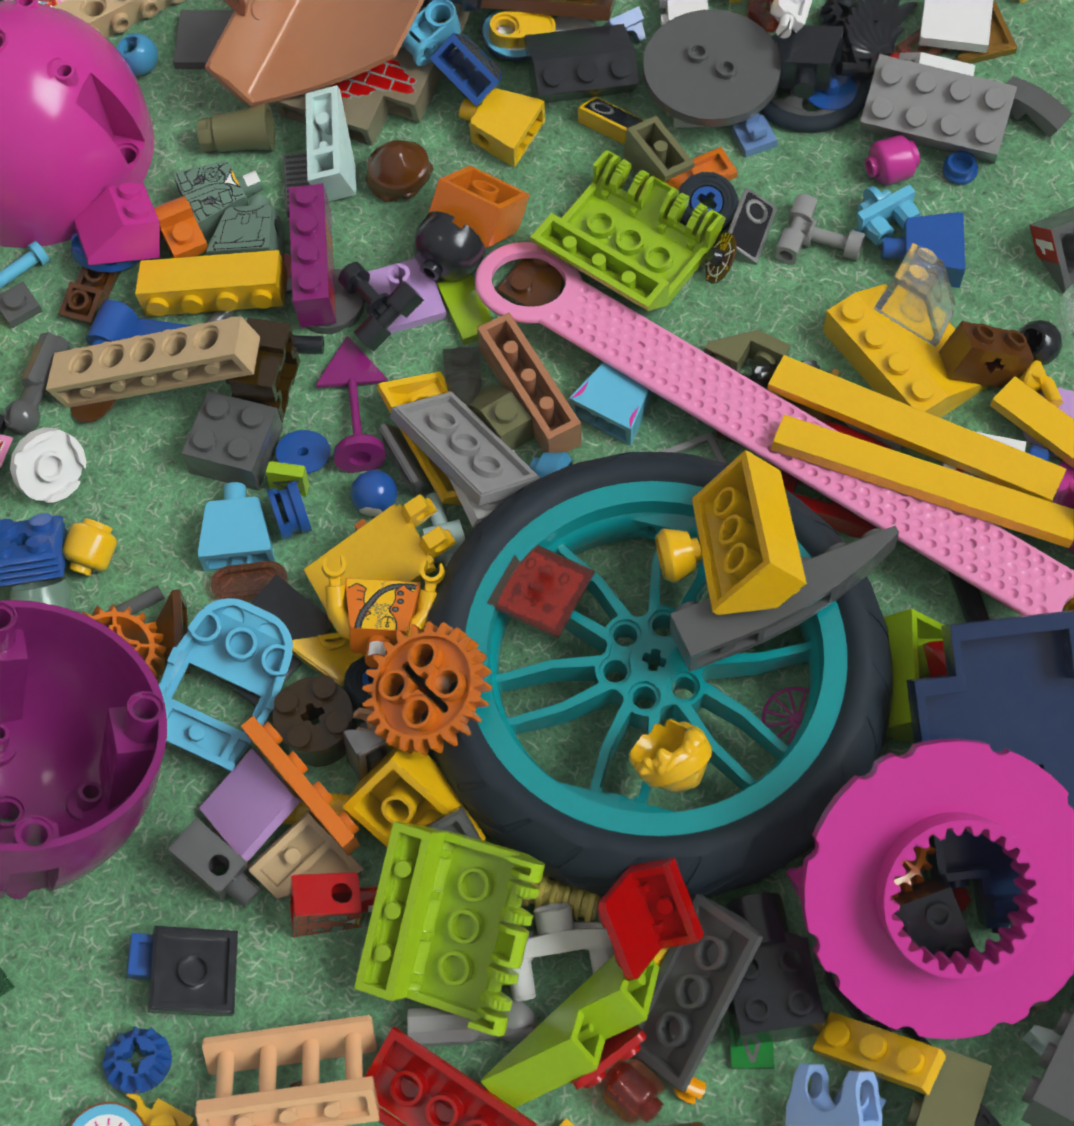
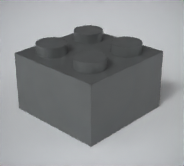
[181,391,283,491]

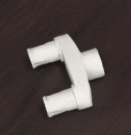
[510,903,614,1001]

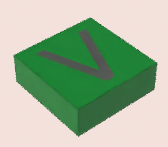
[729,1025,774,1069]

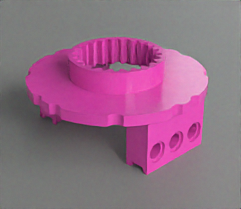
[786,738,1074,1039]

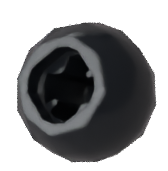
[1019,320,1063,365]

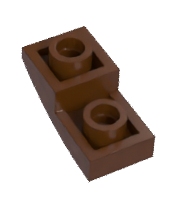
[58,266,121,325]

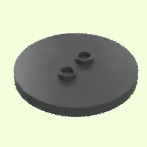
[643,9,781,127]

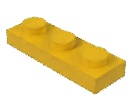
[812,1011,946,1096]

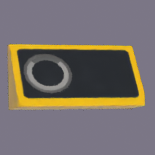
[578,96,645,145]

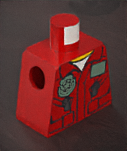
[289,872,378,938]

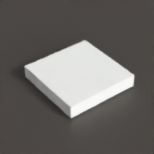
[919,0,993,53]

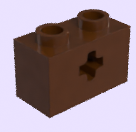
[939,321,1034,388]

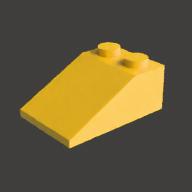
[342,747,486,847]

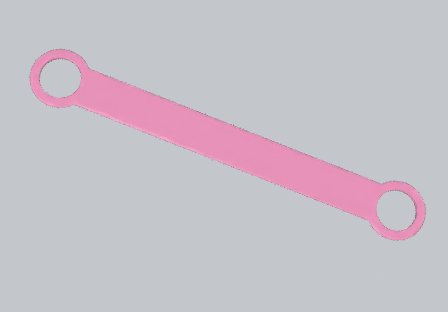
[475,242,1074,616]

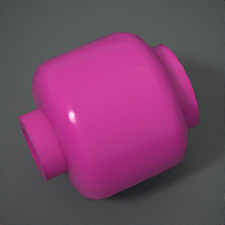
[865,135,920,186]

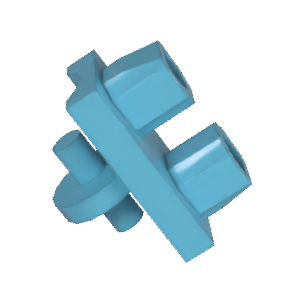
[854,184,921,246]

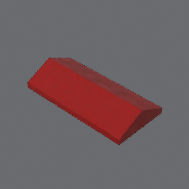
[364,1027,537,1126]

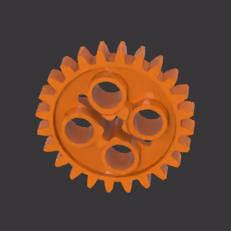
[362,621,492,756]

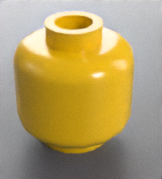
[62,518,117,577]

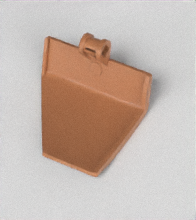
[205,0,424,107]

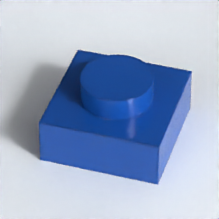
[126,933,152,980]

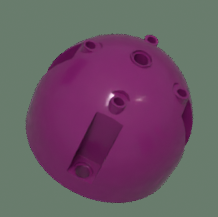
[0,600,167,899]

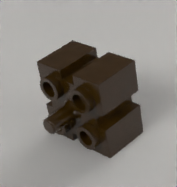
[226,318,300,423]

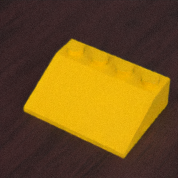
[823,277,989,418]

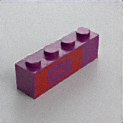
[289,183,336,327]

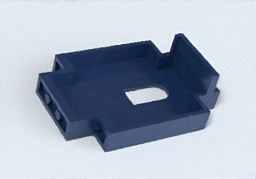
[906,611,1074,933]

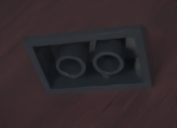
[524,24,639,103]

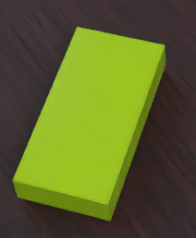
[437,274,493,345]

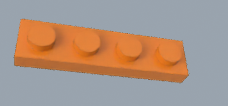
[241,716,361,856]

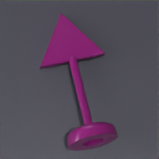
[316,335,388,473]

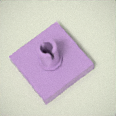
[367,258,447,334]

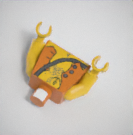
[322,555,445,669]

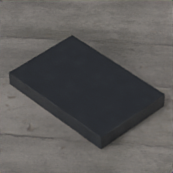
[216,575,334,708]

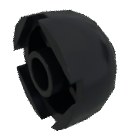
[412,211,485,282]

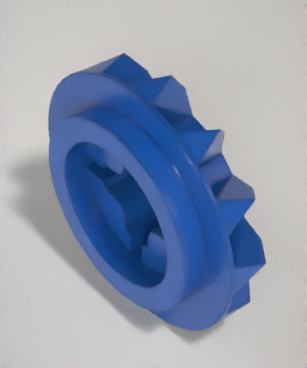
[102,1026,172,1094]

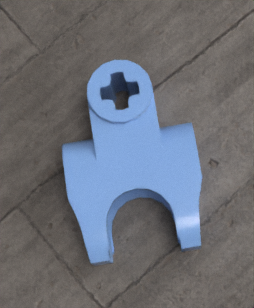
[785,1063,882,1126]

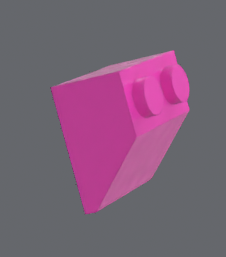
[74,183,160,265]

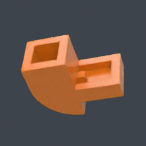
[154,196,208,258]

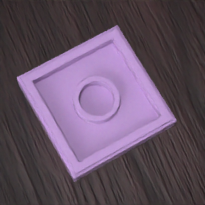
[199,748,302,862]

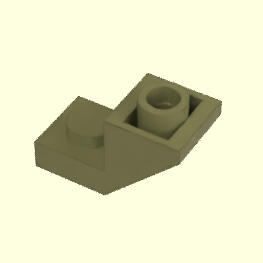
[704,330,791,373]

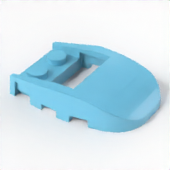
[159,598,293,772]

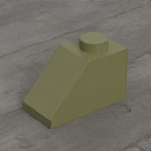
[623,116,695,182]
[463,384,533,450]

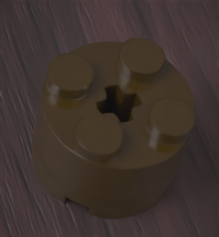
[273,676,358,767]

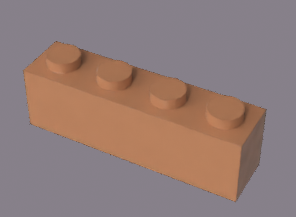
[477,312,582,452]

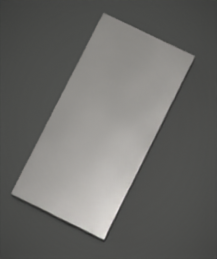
[390,391,540,507]

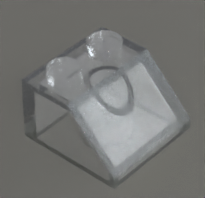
[873,243,956,347]

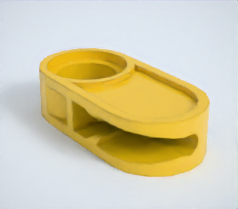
[488,12,556,48]

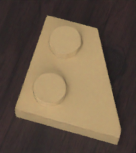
[248,810,363,899]

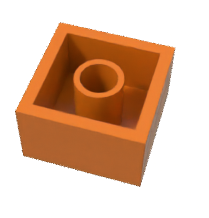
[429,165,530,248]

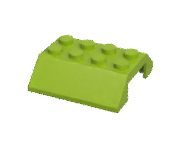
[530,150,725,311]
[354,822,545,1037]

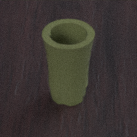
[197,102,276,152]

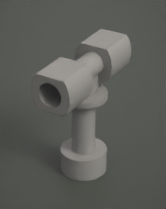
[775,194,865,264]

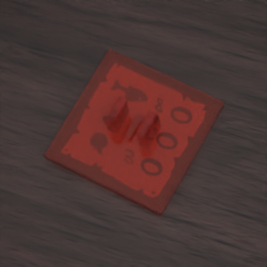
[487,545,595,639]

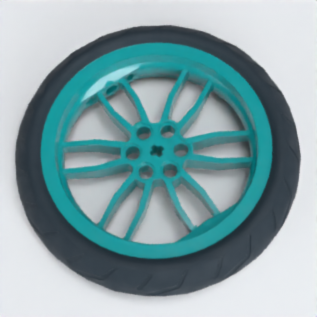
[417,452,893,899]

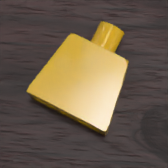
[459,88,545,168]

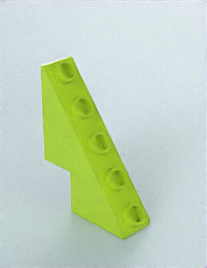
[481,955,660,1108]

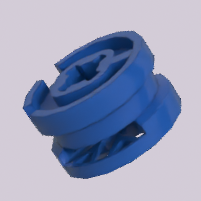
[267,481,312,540]

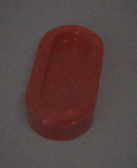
[211,561,288,602]

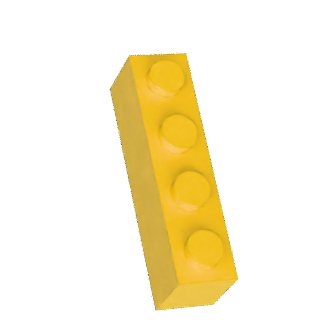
[135,250,288,317]

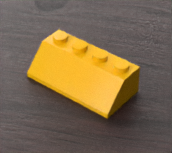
[692,450,807,615]

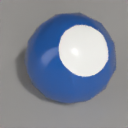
[350,470,397,517]

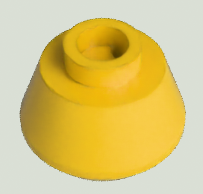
[655,528,702,583]

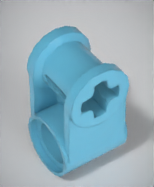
[400,0,461,67]

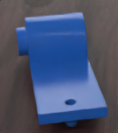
[86,300,193,346]

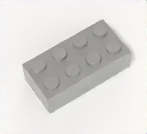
[860,54,1017,163]

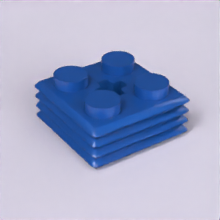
[0,513,67,587]

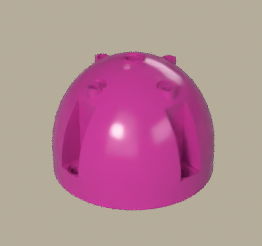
[0,0,154,248]

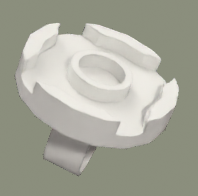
[10,427,87,503]

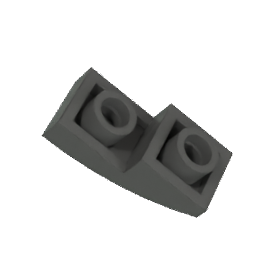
[1006,76,1073,138]

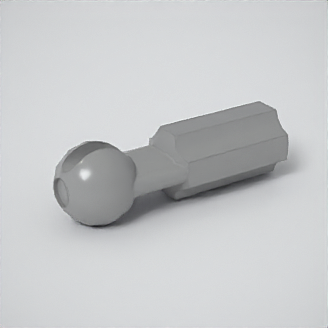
[407,1000,535,1047]

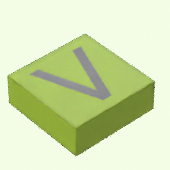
[266,461,309,497]

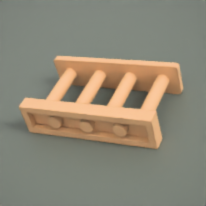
[195,1015,379,1126]

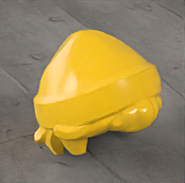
[629,719,712,793]

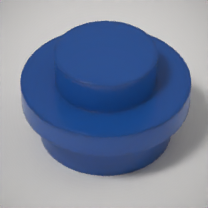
[942,151,978,185]

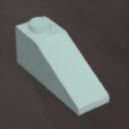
[305,85,356,202]

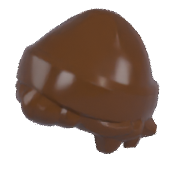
[365,140,433,202]

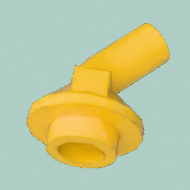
[1019,360,1063,407]

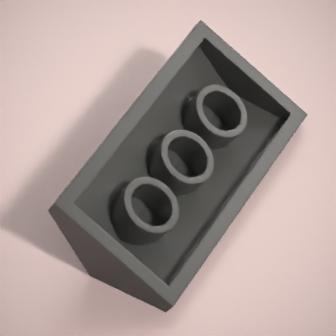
[636,894,764,1091]

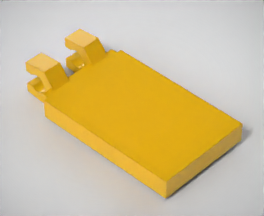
[303,494,456,611]

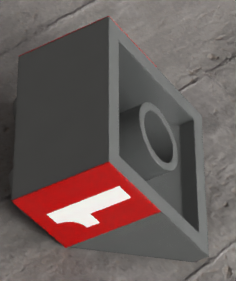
[1029,207,1074,297]

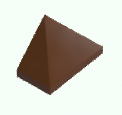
[155,589,190,674]

